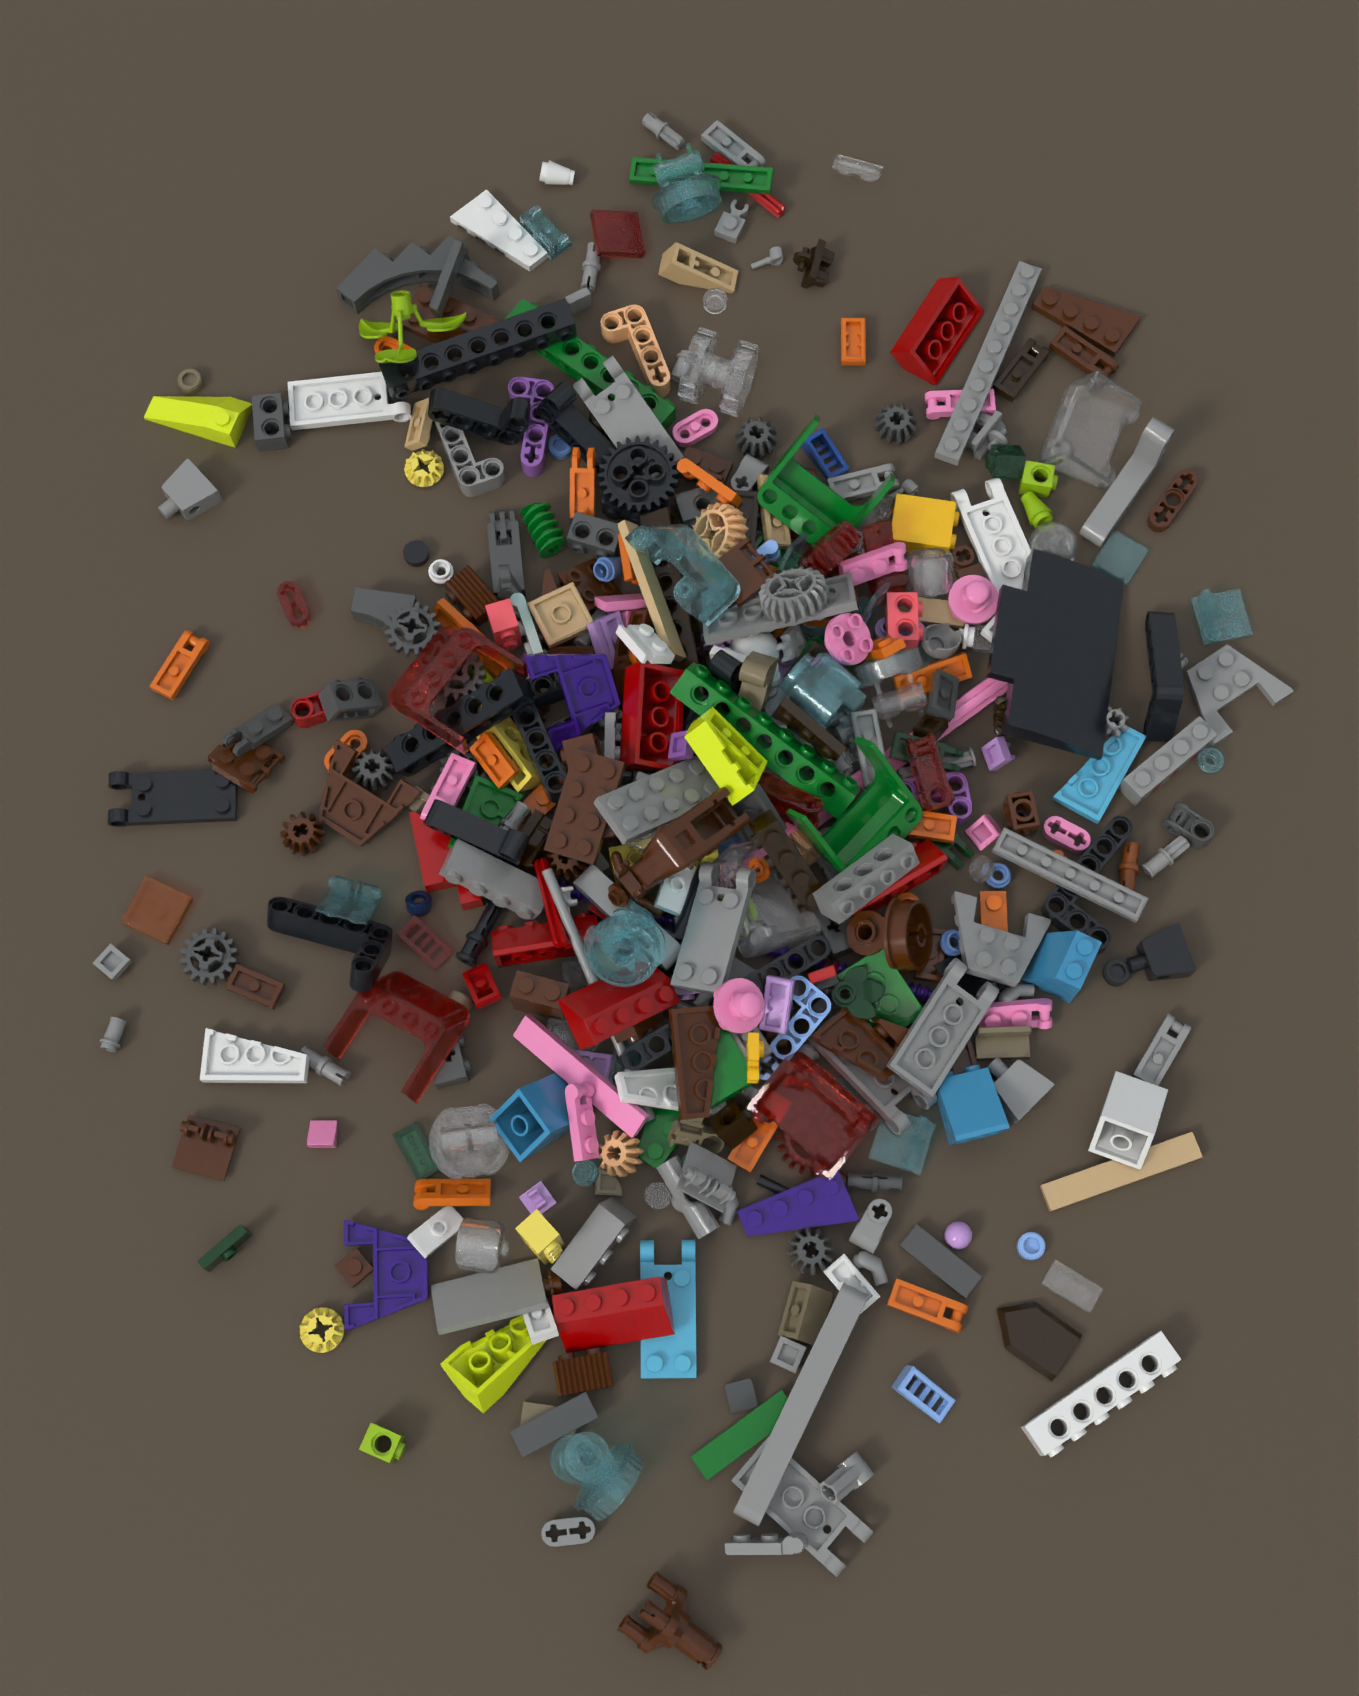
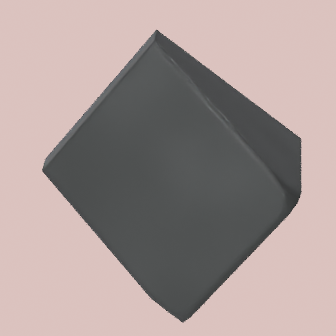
[724,1378,758,1414]

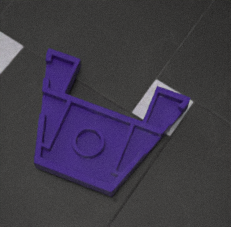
[523,653,621,752]
[344,1220,429,1330]

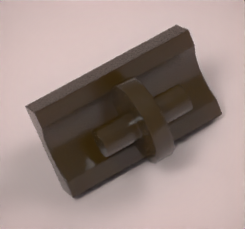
[793,239,835,289]

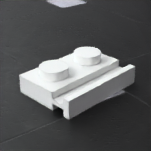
[616,624,675,664]

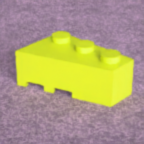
[684,707,768,806]

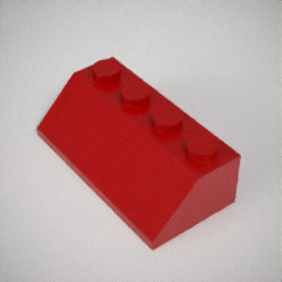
[890,277,984,385]
[619,662,684,773]
[851,839,948,918]
[491,913,601,968]
[557,958,680,1050]
[552,1277,675,1353]

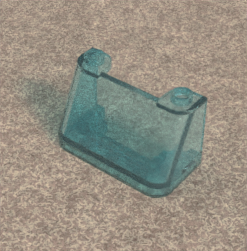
[625,524,741,626]

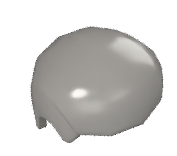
[921,623,962,659]

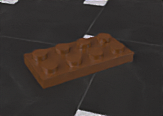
[402,284,501,353]
[544,748,627,866]

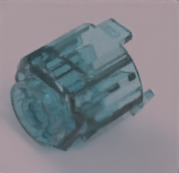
[779,653,866,730]

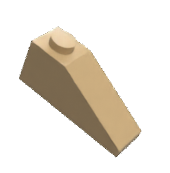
[658,242,738,293]

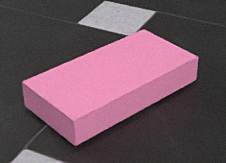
[595,593,647,612]

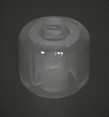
[906,548,954,599]
[455,1218,509,1274]

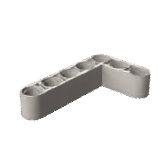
[1079,417,1175,547]

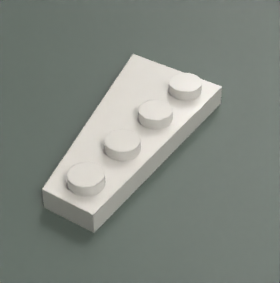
[450,189,548,272]
[200,1028,310,1083]
[614,1067,726,1116]

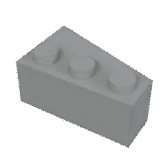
[551,1197,637,1290]

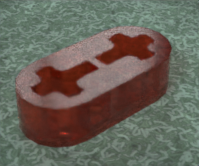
[277,581,311,628]

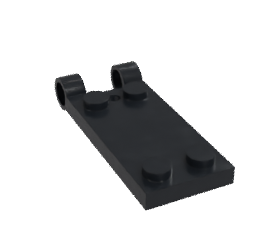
[108,770,237,827]

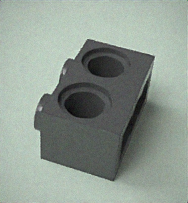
[251,393,292,452]
[566,512,620,559]
[318,678,383,722]

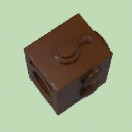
[1003,790,1040,837]

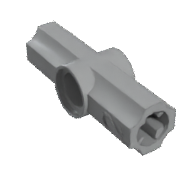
[657,1155,720,1240]

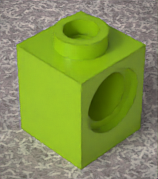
[1018,460,1058,499]
[359,1423,406,1463]

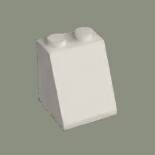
[1088,1071,1168,1170]

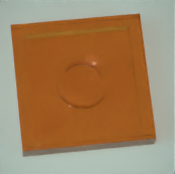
[120,876,194,945]

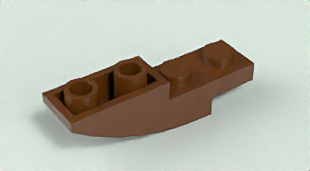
[613,609,653,711]

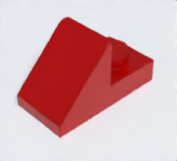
[462,963,502,1011]

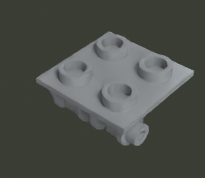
[676,1142,737,1213]

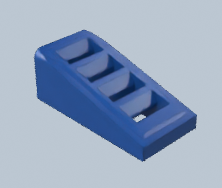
[801,427,850,479]

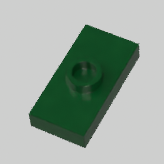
[198,1225,252,1272]

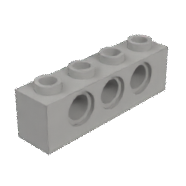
[812,834,920,924]

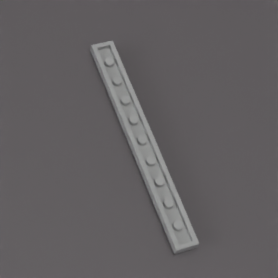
[934,261,1042,466]

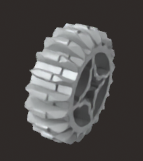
[759,566,829,624]

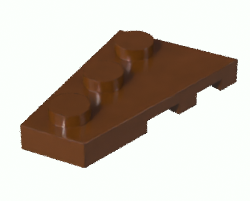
[810,1008,895,1082]

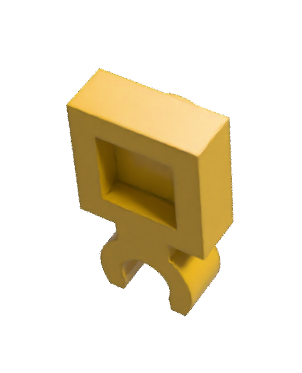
[746,1033,764,1084]

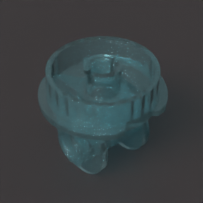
[651,143,722,224]
[584,903,666,987]
[550,1432,643,1521]

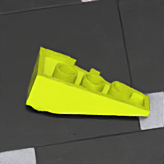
[144,396,252,448]
[440,1315,557,1414]

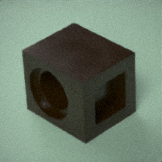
[709,1099,758,1149]

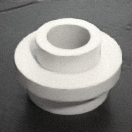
[428,559,454,584]
[959,624,975,649]

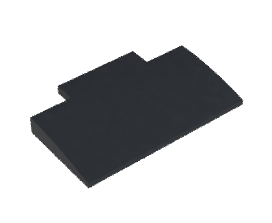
[986,549,1124,760]

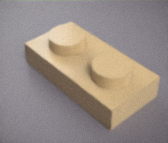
[404,398,433,451]

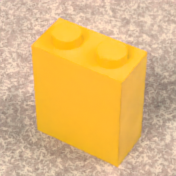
[888,493,960,558]

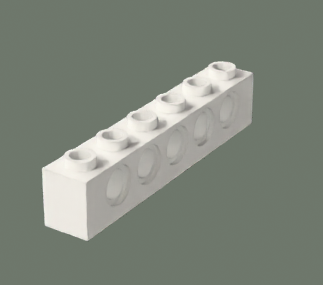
[1021,1331,1181,1458]

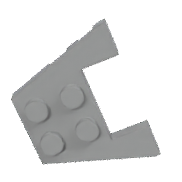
[1185,644,1293,747]
[951,891,1051,987]

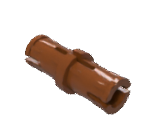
[1118,842,1140,891]

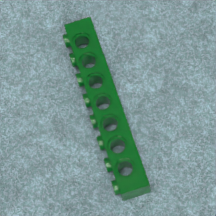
[505,298,676,430]
[670,662,861,819]

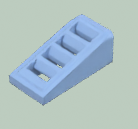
[891,1365,956,1423]

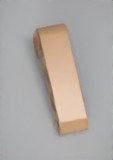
[601,305,671,398]

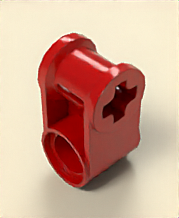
[290,690,327,728]

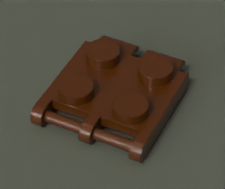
[704,537,778,609]
[208,739,285,794]

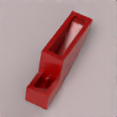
[409,812,484,911]

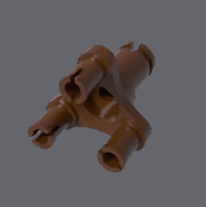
[617,1571,722,1670]

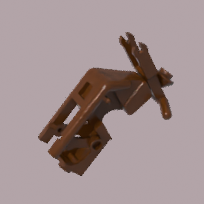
[608,787,751,916]

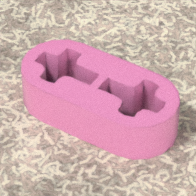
[1042,816,1091,854]

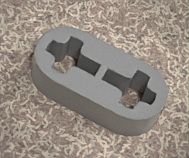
[541,1517,596,1547]

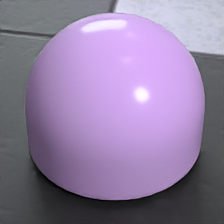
[944,1221,972,1250]

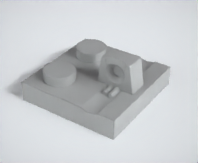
[604,712,622,761]

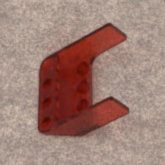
[388,627,528,754]
[323,971,470,1103]

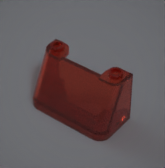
[746,1051,880,1180]

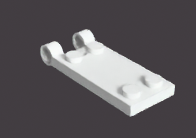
[287,372,412,430]
[950,477,1031,594]

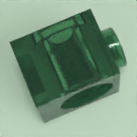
[985,444,1026,479]

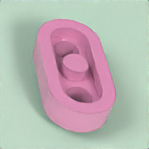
[672,409,718,448]

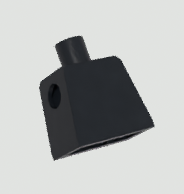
[1127,923,1196,981]

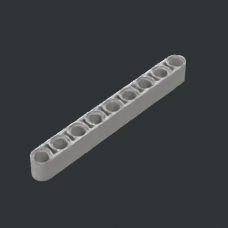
[733,1283,869,1526]

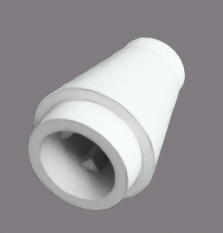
[539,160,575,185]

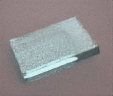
[1091,530,1149,586]

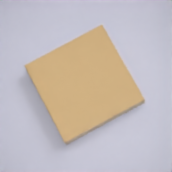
[527,582,593,649]

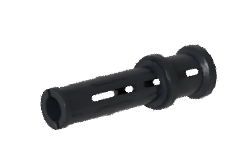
[455,900,503,967]

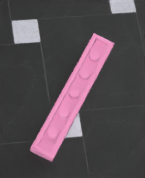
[513,1014,650,1138]

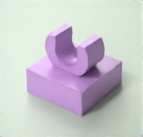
[981,736,1016,771]
[519,1181,557,1215]

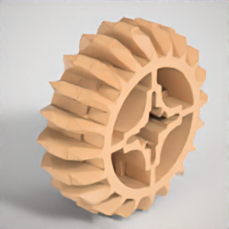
[688,502,749,570]

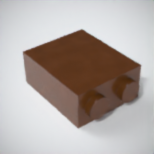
[509,970,571,1023]

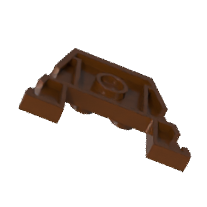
[318,739,423,846]

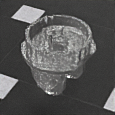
[854,647,929,728]
[429,1104,510,1180]

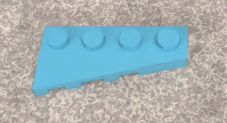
[1051,724,1146,824]

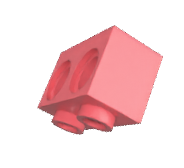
[885,592,923,650]
[485,598,522,652]

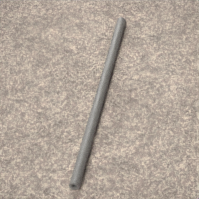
[542,868,656,1122]

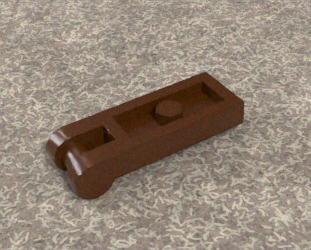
[1049,326,1119,386]

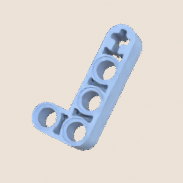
[759,976,831,1080]

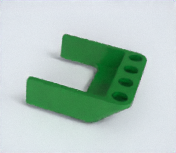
[757,414,895,555]
[786,737,923,873]

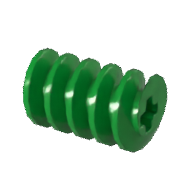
[520,502,567,558]

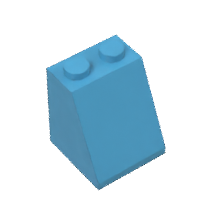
[1021,930,1102,1004]
[936,1065,1009,1146]
[489,1073,570,1163]

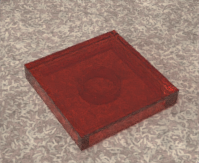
[590,210,645,258]

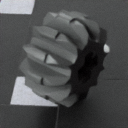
[875,402,917,446]
[735,416,777,459]
[351,748,396,792]
[787,1227,834,1275]

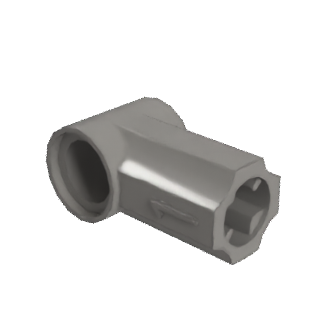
[819,1451,874,1505]

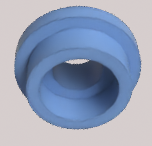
[985,863,1011,889]
[940,929,961,956]

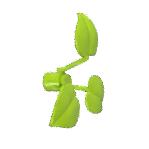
[359,290,466,363]

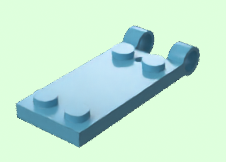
[640,1240,697,1379]

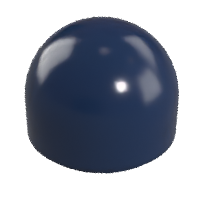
[405,891,432,917]

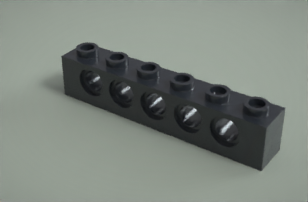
[385,669,535,777]

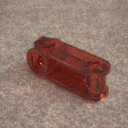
[905,732,955,812]
[757,773,823,828]

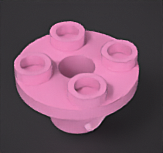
[948,575,999,625]
[824,613,874,666]
[713,978,764,1033]

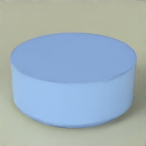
[1016,1232,1045,1261]

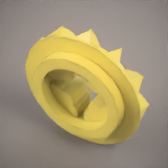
[404,449,444,487]
[299,1308,344,1353]

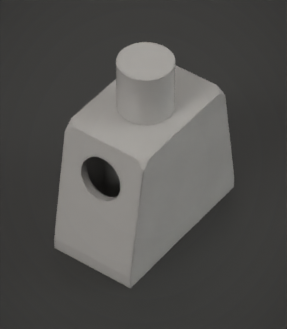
[158,459,223,520]
[988,1057,1055,1124]

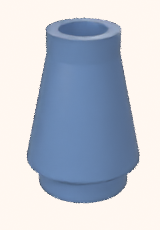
[593,556,623,582]

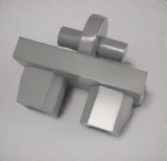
[966,410,1008,460]

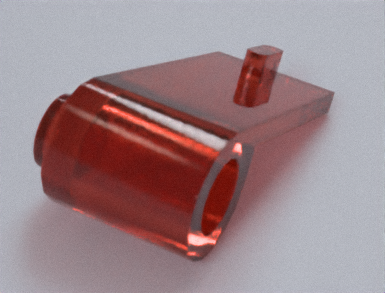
[862,519,909,601]

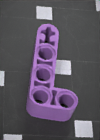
[508,377,554,478]
[901,772,972,826]

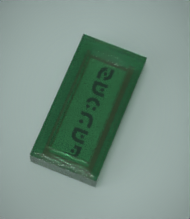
[393,1121,443,1180]

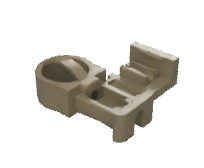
[667,1113,725,1155]

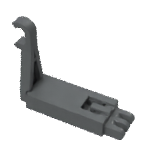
[487,509,526,601]

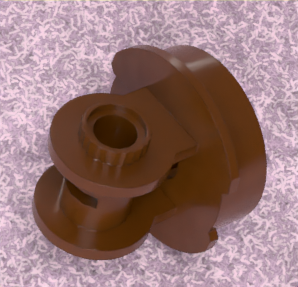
[846,898,933,973]

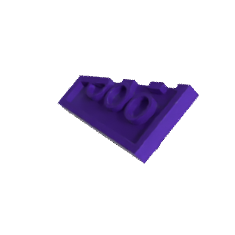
[737,1169,859,1237]

